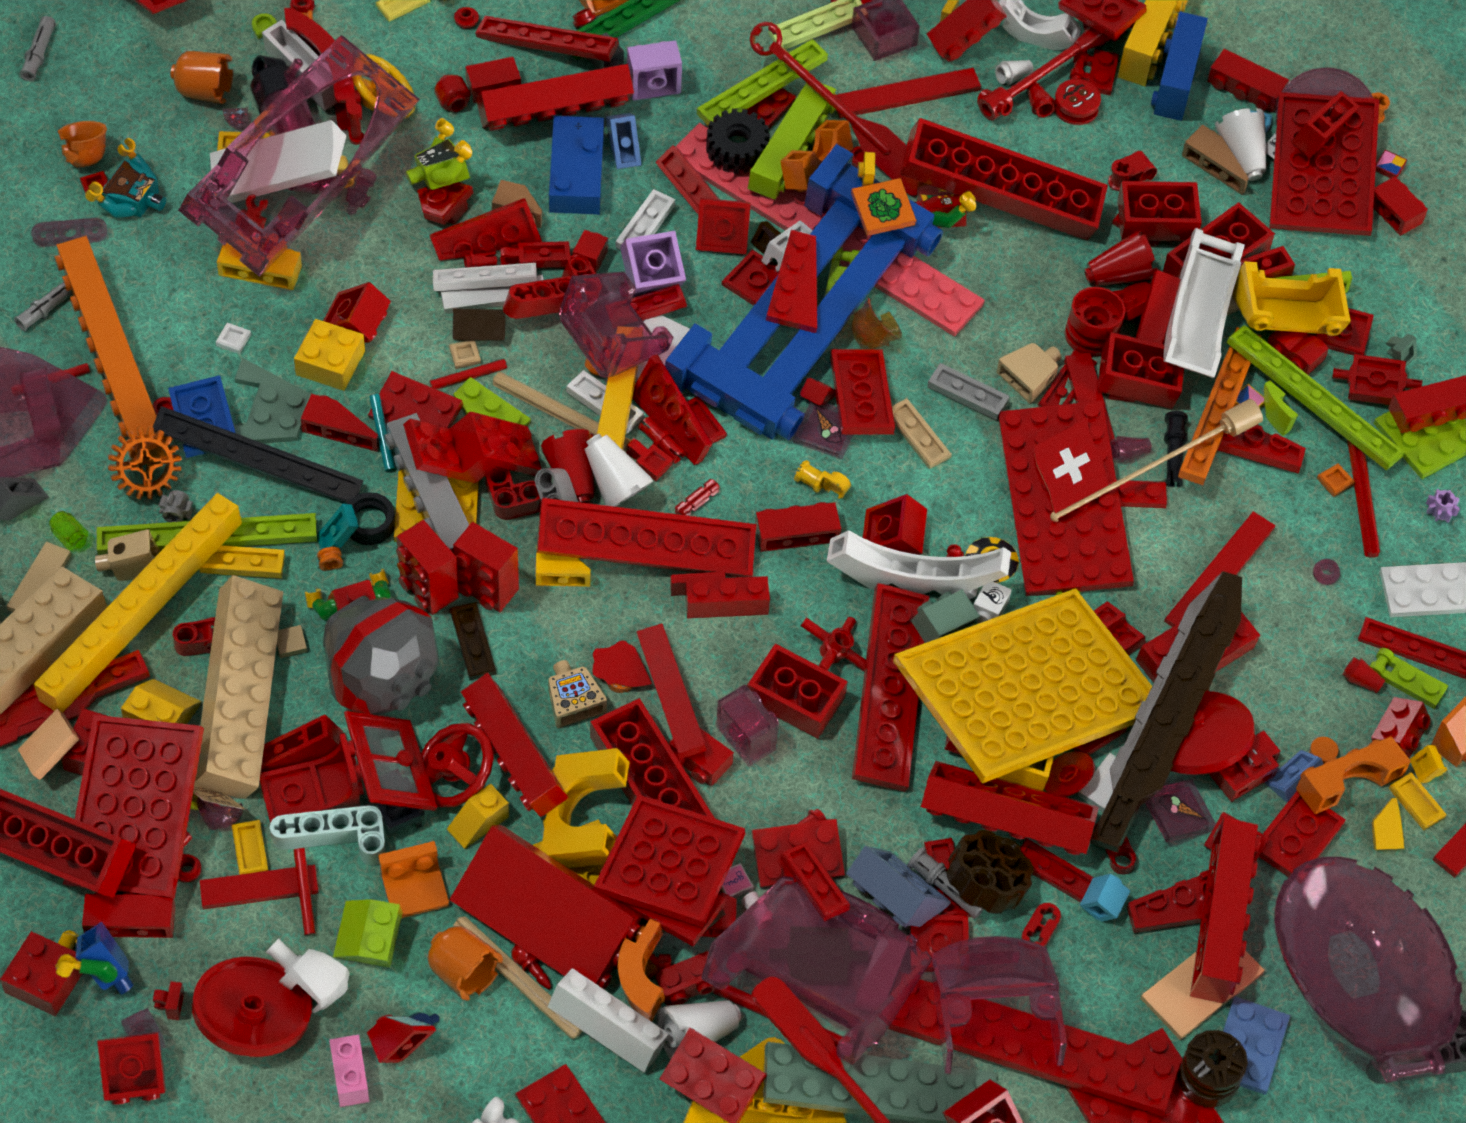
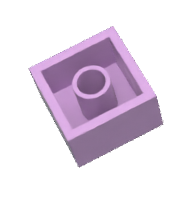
[627,40,682,101]
[620,231,686,296]

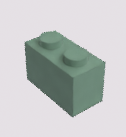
[911,589,980,643]

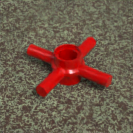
[800,617,866,672]

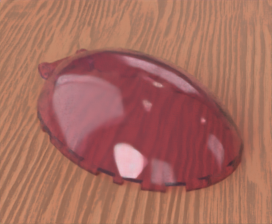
[1274,857,1463,1083]

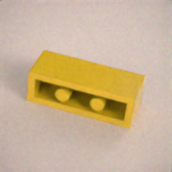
[217,237,302,291]

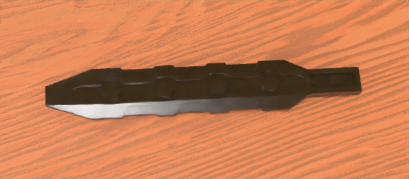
[1091,571,1242,853]

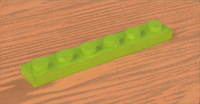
[697,39,828,125]

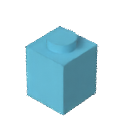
[1080,874,1130,922]

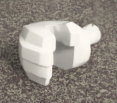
[266,938,349,1014]

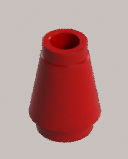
[1027,82,1055,118]
[1342,657,1385,693]

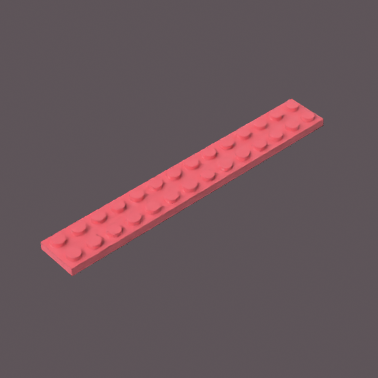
[675,123,985,337]

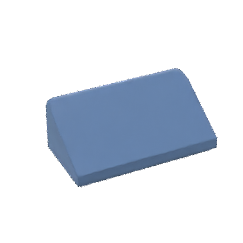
[1264,750,1323,803]

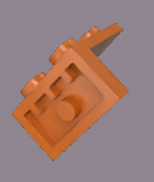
[378,841,449,918]

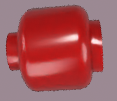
[434,75,470,112]

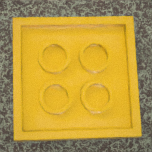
[394,470,479,542]

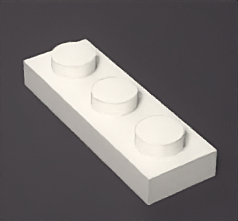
[615,189,675,249]
[566,370,644,435]

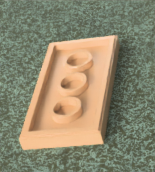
[1140,950,1265,1040]

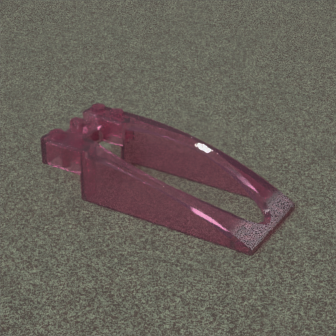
[178,35,420,277]

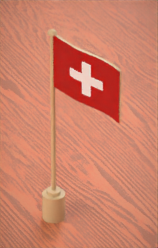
[1034,399,1263,522]

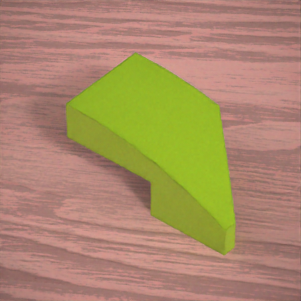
[1264,381,1298,436]

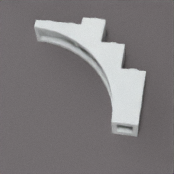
[827,530,1011,599]

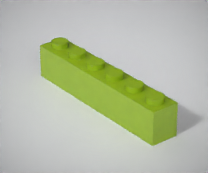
[747,83,836,200]

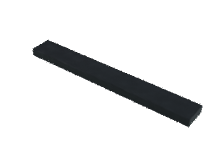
[153,406,364,504]

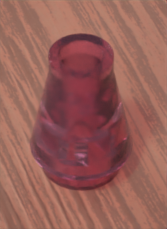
[1110,436,1151,462]

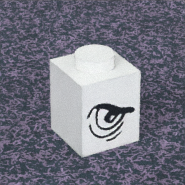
[973,582,1012,623]

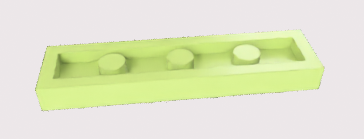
[768,0,867,49]

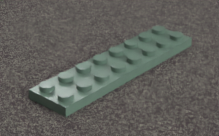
[763,1042,996,1123]

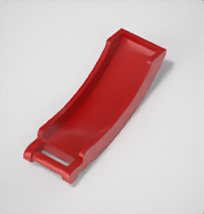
[284,8,364,145]

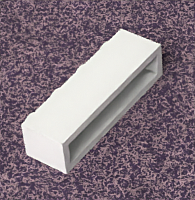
[262,20,337,111]
[548,968,669,1072]

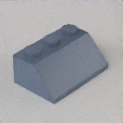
[846,846,951,927]

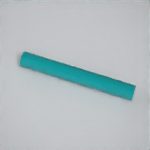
[369,394,395,472]

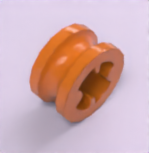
[317,547,343,571]

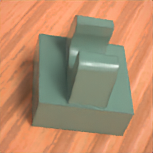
[1386,334,1417,367]

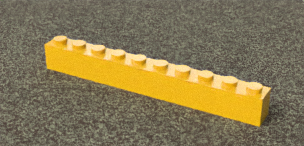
[34,493,242,713]

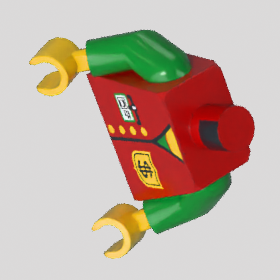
[915,185,976,229]
[305,569,391,621]

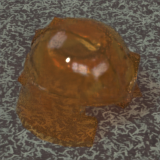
[851,297,902,349]

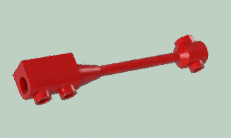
[977,21,1136,121]

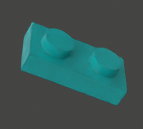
[317,504,359,549]

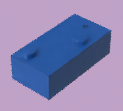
[1151,11,1208,121]
[549,116,604,215]

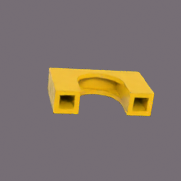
[539,748,630,868]

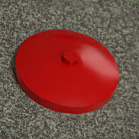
[1171,691,1255,775]
[192,957,312,1057]

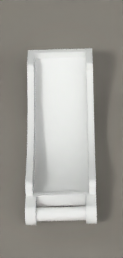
[1164,228,1244,378]

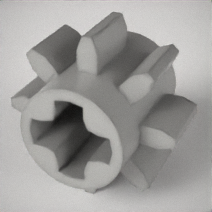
[159,490,193,522]

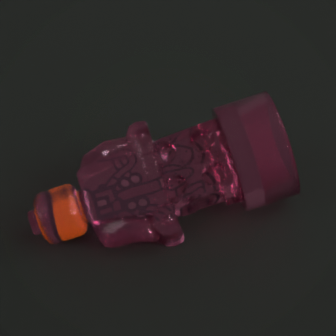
[346,168,377,215]

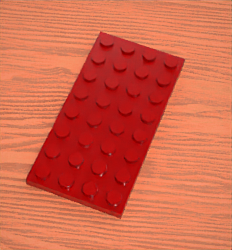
[998,400,1134,596]

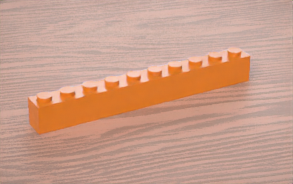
[54,236,165,466]

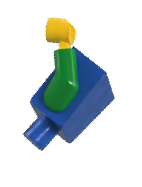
[55,922,134,995]

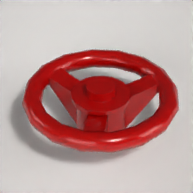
[421,723,494,808]

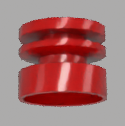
[1064,287,1126,356]

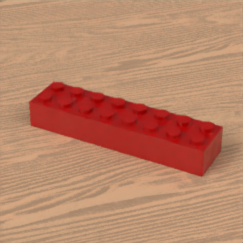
[899,118,1108,240]

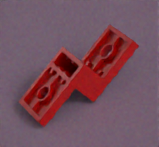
[403,411,541,484]

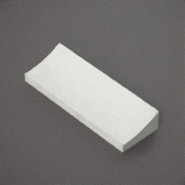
[207,120,346,207]

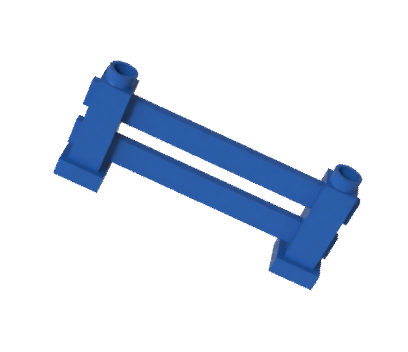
[665,144,943,440]

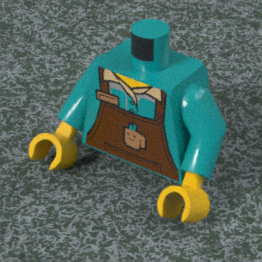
[85,138,166,218]

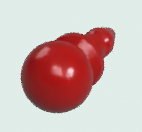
[511,944,551,989]

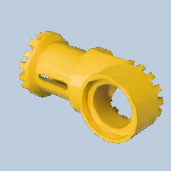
[794,460,851,499]

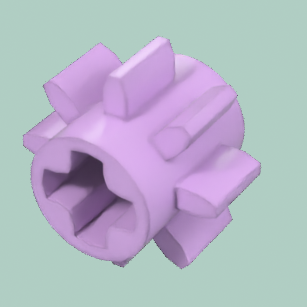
[1426,489,1460,523]

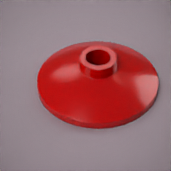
[1044,751,1095,797]

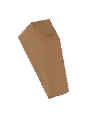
[1182,124,1249,195]

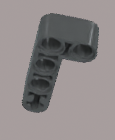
[1366,1009,1466,1084]

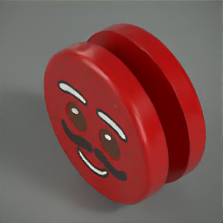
[1054,79,1101,125]

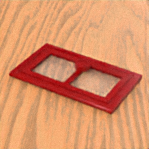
[344,711,437,811]

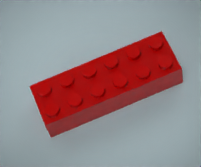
[476,64,634,131]
[590,698,715,819]
[921,760,1099,855]
[0,789,137,898]
[1190,817,1261,1004]

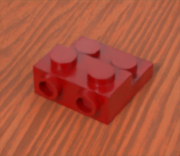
[97,1032,166,1105]

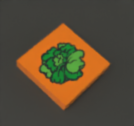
[851,178,916,236]

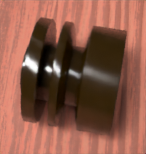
[1178,1030,1248,1107]

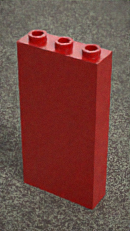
[449,825,643,989]

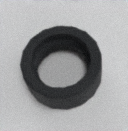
[347,492,395,545]

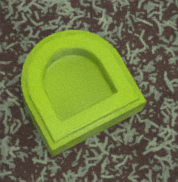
[251,13,277,39]

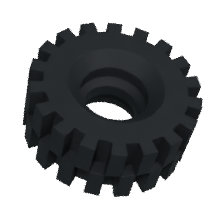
[706,108,770,174]

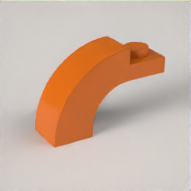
[618,919,665,1022]

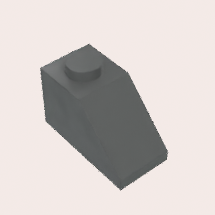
[0,477,49,520]

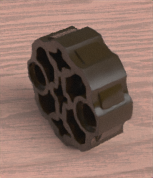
[946,830,1034,914]

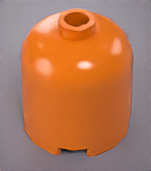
[170,51,233,104]
[427,926,503,1001]

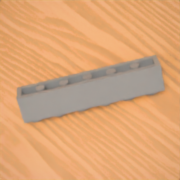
[384,413,469,554]

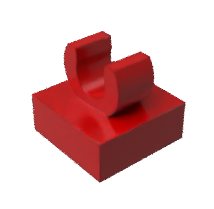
[152,981,185,1020]

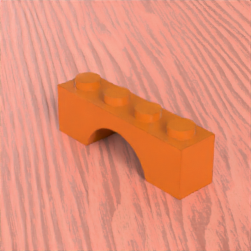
[780,120,853,192]
[1296,736,1411,814]

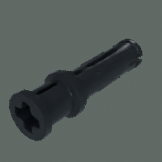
[1164,411,1188,488]

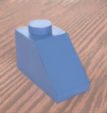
[606,113,642,169]

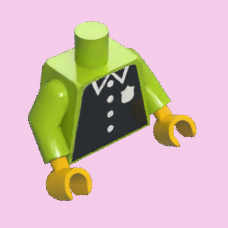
[405,118,472,190]

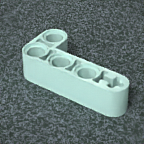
[270,806,386,865]

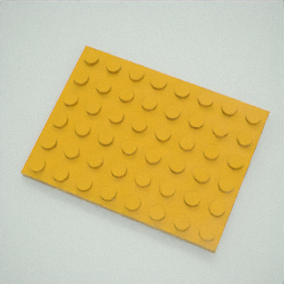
[893,588,1152,784]

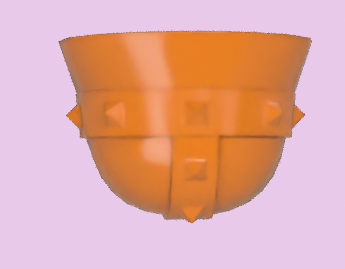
[58,121,107,168]

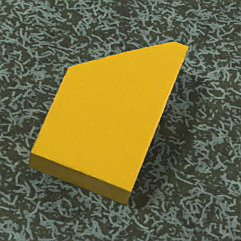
[1372,798,1404,850]

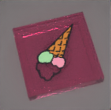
[793,402,853,460]
[1145,779,1216,843]

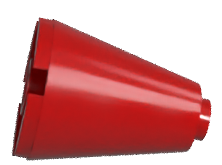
[1084,230,1158,287]
[541,429,594,503]

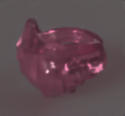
[196,795,243,830]

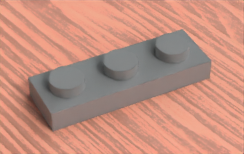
[927,363,1010,420]

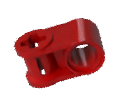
[1108,151,1157,191]
[173,617,215,656]

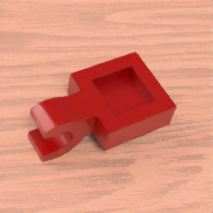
[626,438,673,481]

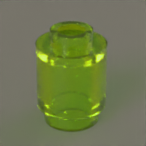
[49,511,88,550]

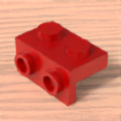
[1371,697,1431,758]

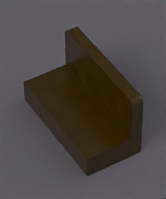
[453,309,506,341]

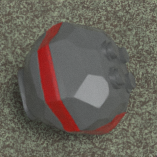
[323,596,439,715]

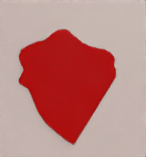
[592,640,652,687]

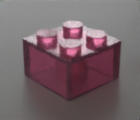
[851,0,920,61]
[716,684,779,766]

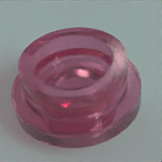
[1313,559,1340,585]

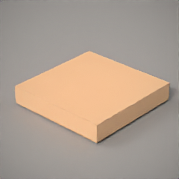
[18,709,79,780]

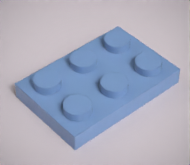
[1214,996,1290,1095]

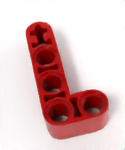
[503,254,601,319]
[483,467,541,520]

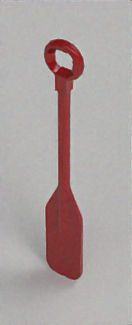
[749,21,929,196]
[752,977,891,1123]

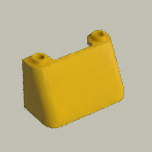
[1232,261,1350,336]

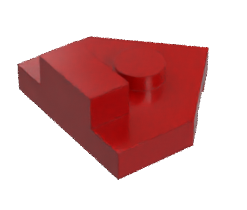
[417,182,474,225]

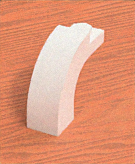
[999,0,1081,50]

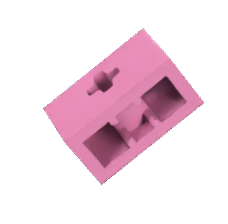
[329,1034,369,1107]

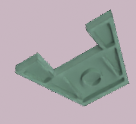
[233,358,311,443]

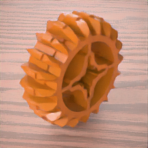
[108,426,182,499]

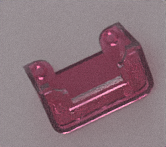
[559,272,674,378]

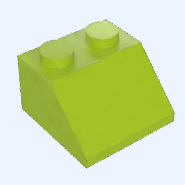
[333,899,403,968]

